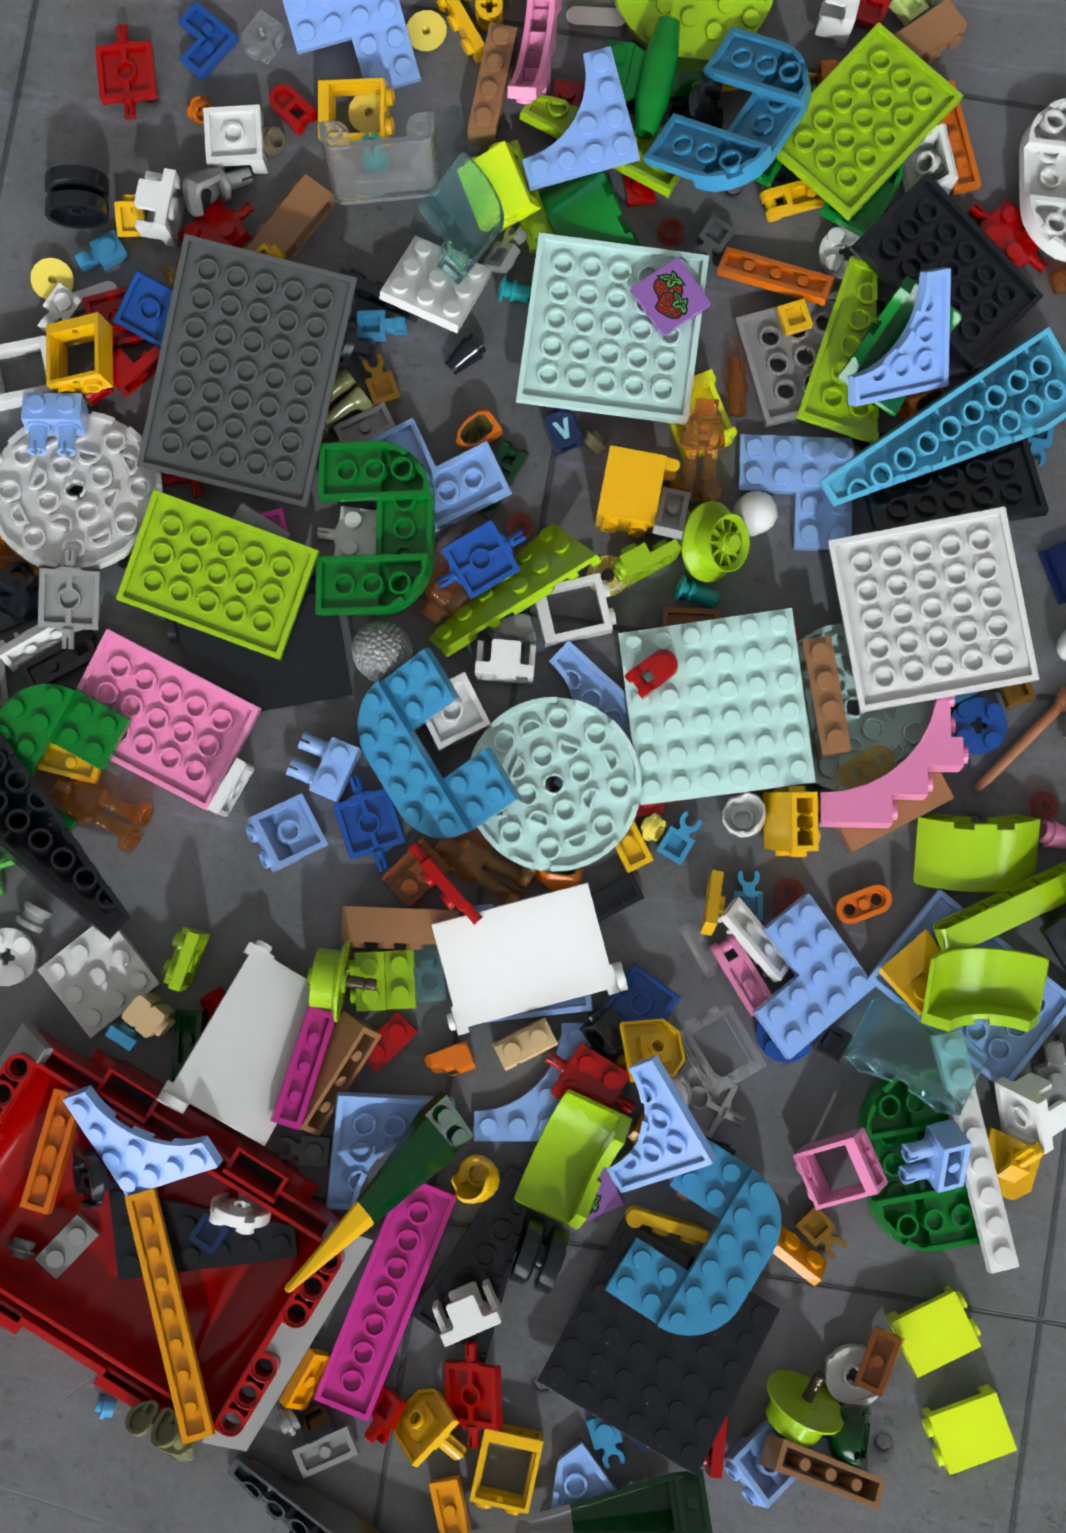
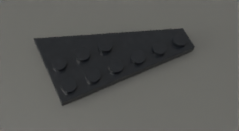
[411,1164,528,1363]
[109,1188,299,1281]

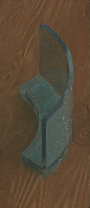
[416,152,504,285]
[844,999,986,1116]

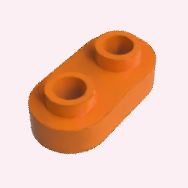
[834,885,892,924]

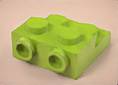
[612,539,682,587]
[162,926,211,992]
[349,950,417,1012]

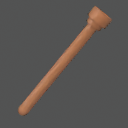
[973,686,1066,793]

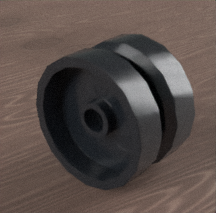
[44,164,109,229]
[509,1216,570,1294]

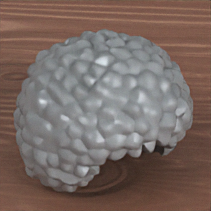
[351,620,413,682]

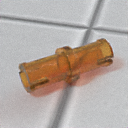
[726,357,749,417]

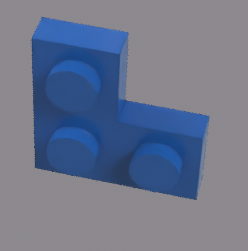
[177,1,239,81]

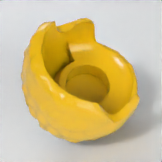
[451,1154,500,1204]

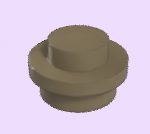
[263,126,285,156]
[582,429,608,455]

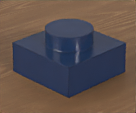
[187,1212,231,1256]

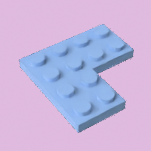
[282,0,421,89]
[368,418,513,533]
[738,434,853,552]
[752,893,875,1059]

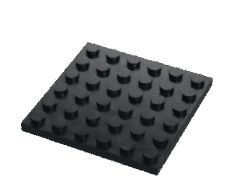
[537,1218,780,1476]

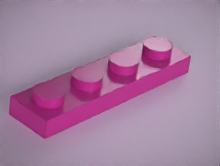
[270,1006,335,1130]

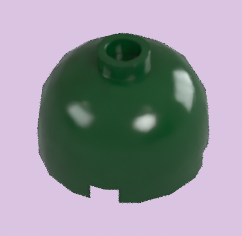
[822,1404,871,1469]

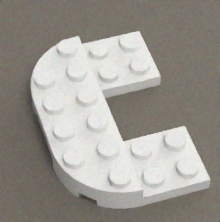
[1019,98,1066,262]

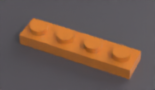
[939,80,982,196]
[717,246,835,306]
[19,1088,78,1215]

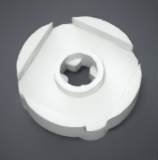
[818,226,863,283]
[0,928,39,986]
[209,1192,271,1235]
[823,1344,878,1406]

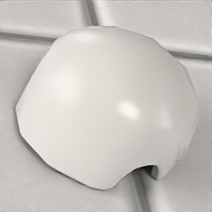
[731,491,778,536]
[722,792,766,837]

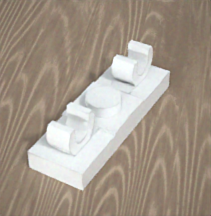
[0,624,86,672]
[717,897,789,983]

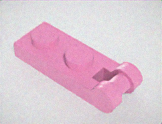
[708,934,772,1017]

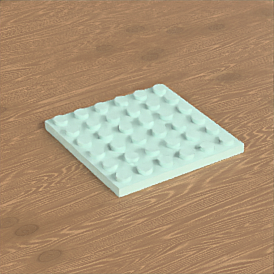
[516,233,709,425]
[618,608,816,805]

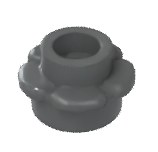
[7,1236,37,1260]

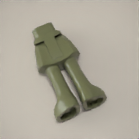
[323,367,374,440]
[125,1401,196,1462]

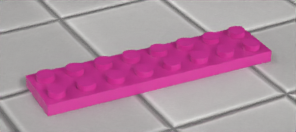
[313,1182,457,1422]

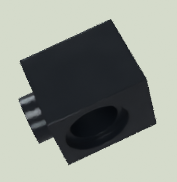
[579,1006,624,1055]

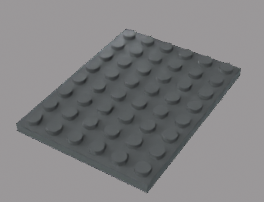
[136,234,358,508]

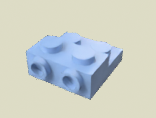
[245,793,328,873]
[724,1418,796,1509]

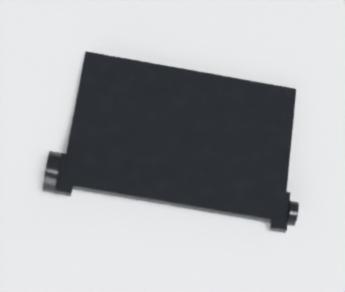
[165,594,353,712]

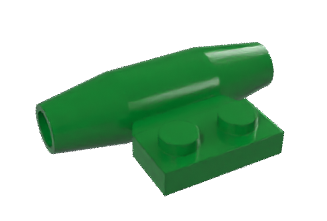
[606,16,680,138]

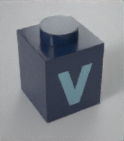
[543,408,583,456]

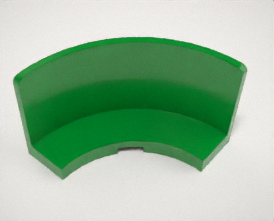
[540,170,641,246]
[838,276,962,416]

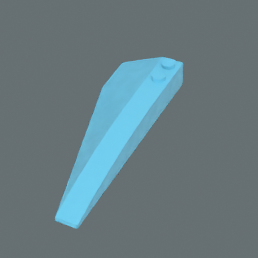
[819,327,1066,506]

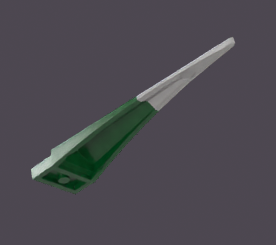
[469,1469,713,1533]

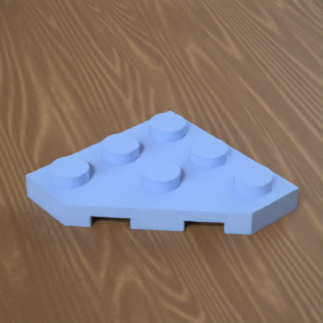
[550,1439,617,1509]

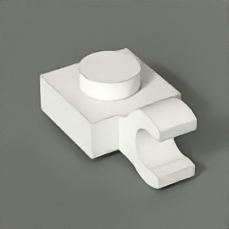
[38,283,83,333]

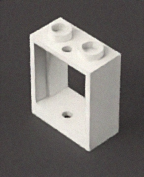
[0,335,54,411]
[535,573,617,648]

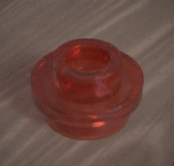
[657,217,685,246]
[506,512,534,541]
[1029,791,1059,820]

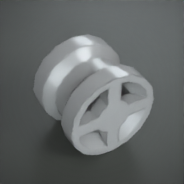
[15,899,53,933]

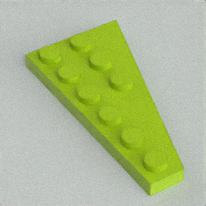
[519,94,681,198]
[796,257,879,444]
[428,523,602,657]

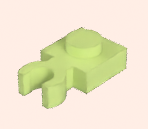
[889,0,935,27]

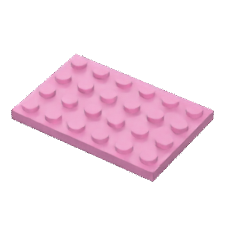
[77,629,262,811]

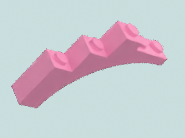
[508,0,562,104]
[818,696,969,828]

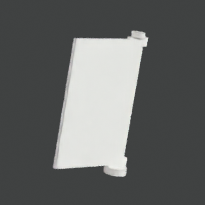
[431,882,628,1035]
[156,940,345,1146]

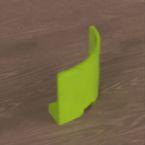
[913,812,1041,892]
[921,947,1049,1032]
[514,1090,632,1230]

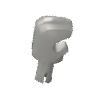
[182,166,253,216]

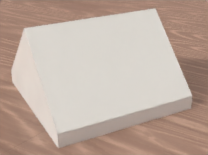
[902,123,959,195]

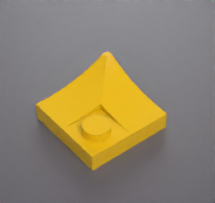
[878,929,941,1016]

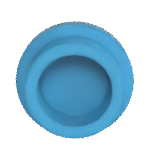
[94,1391,117,1420]

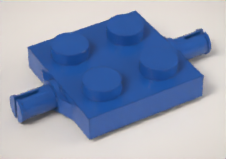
[436,519,527,599]
[333,775,406,872]

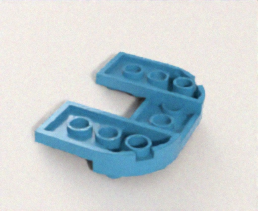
[644,27,811,192]
[358,647,521,839]
[604,1138,781,1336]

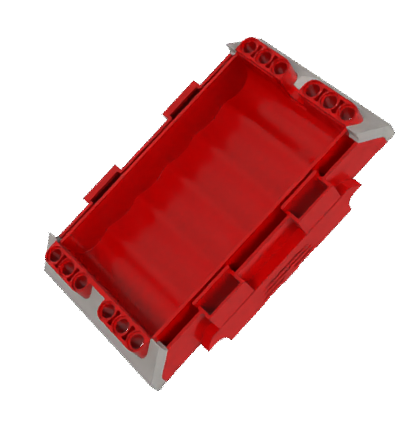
[0,1022,375,1451]

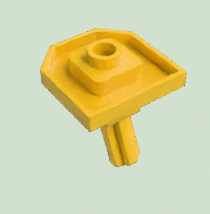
[615,1019,686,1083]
[986,1128,1044,1200]
[393,1389,467,1468]

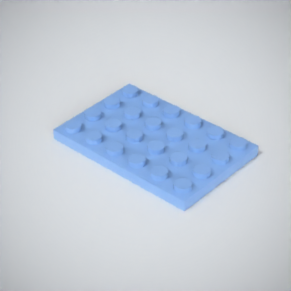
[867,889,1066,1083]

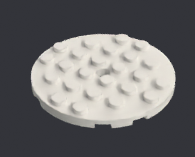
[0,411,163,571]

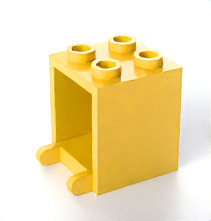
[595,445,680,539]

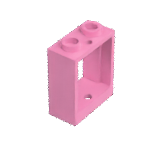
[792,1127,888,1210]

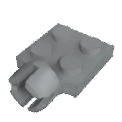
[1033,1034,1066,1107]

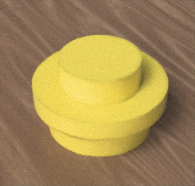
[641,813,666,842]

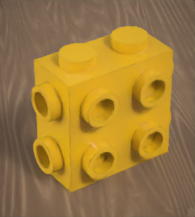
[763,786,821,857]

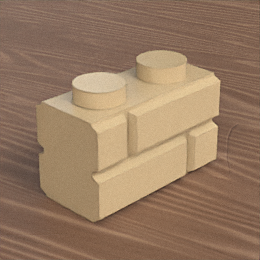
[121,992,176,1038]
[492,1016,558,1071]

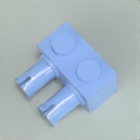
[21,392,89,456]
[286,731,362,803]
[898,1119,971,1193]

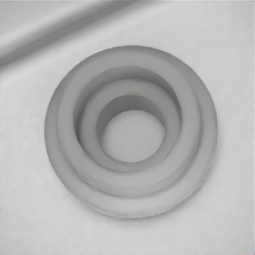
[276,1407,301,1436]

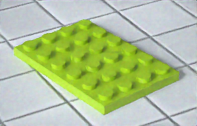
[776,22,964,221]
[116,490,320,660]

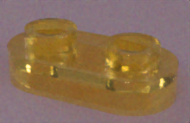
[838,745,894,789]

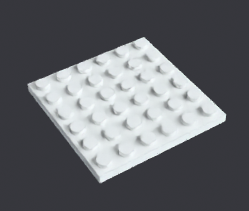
[828,506,1039,713]

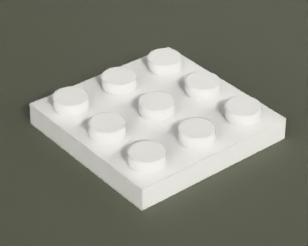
[379,235,492,333]
[37,926,162,1038]

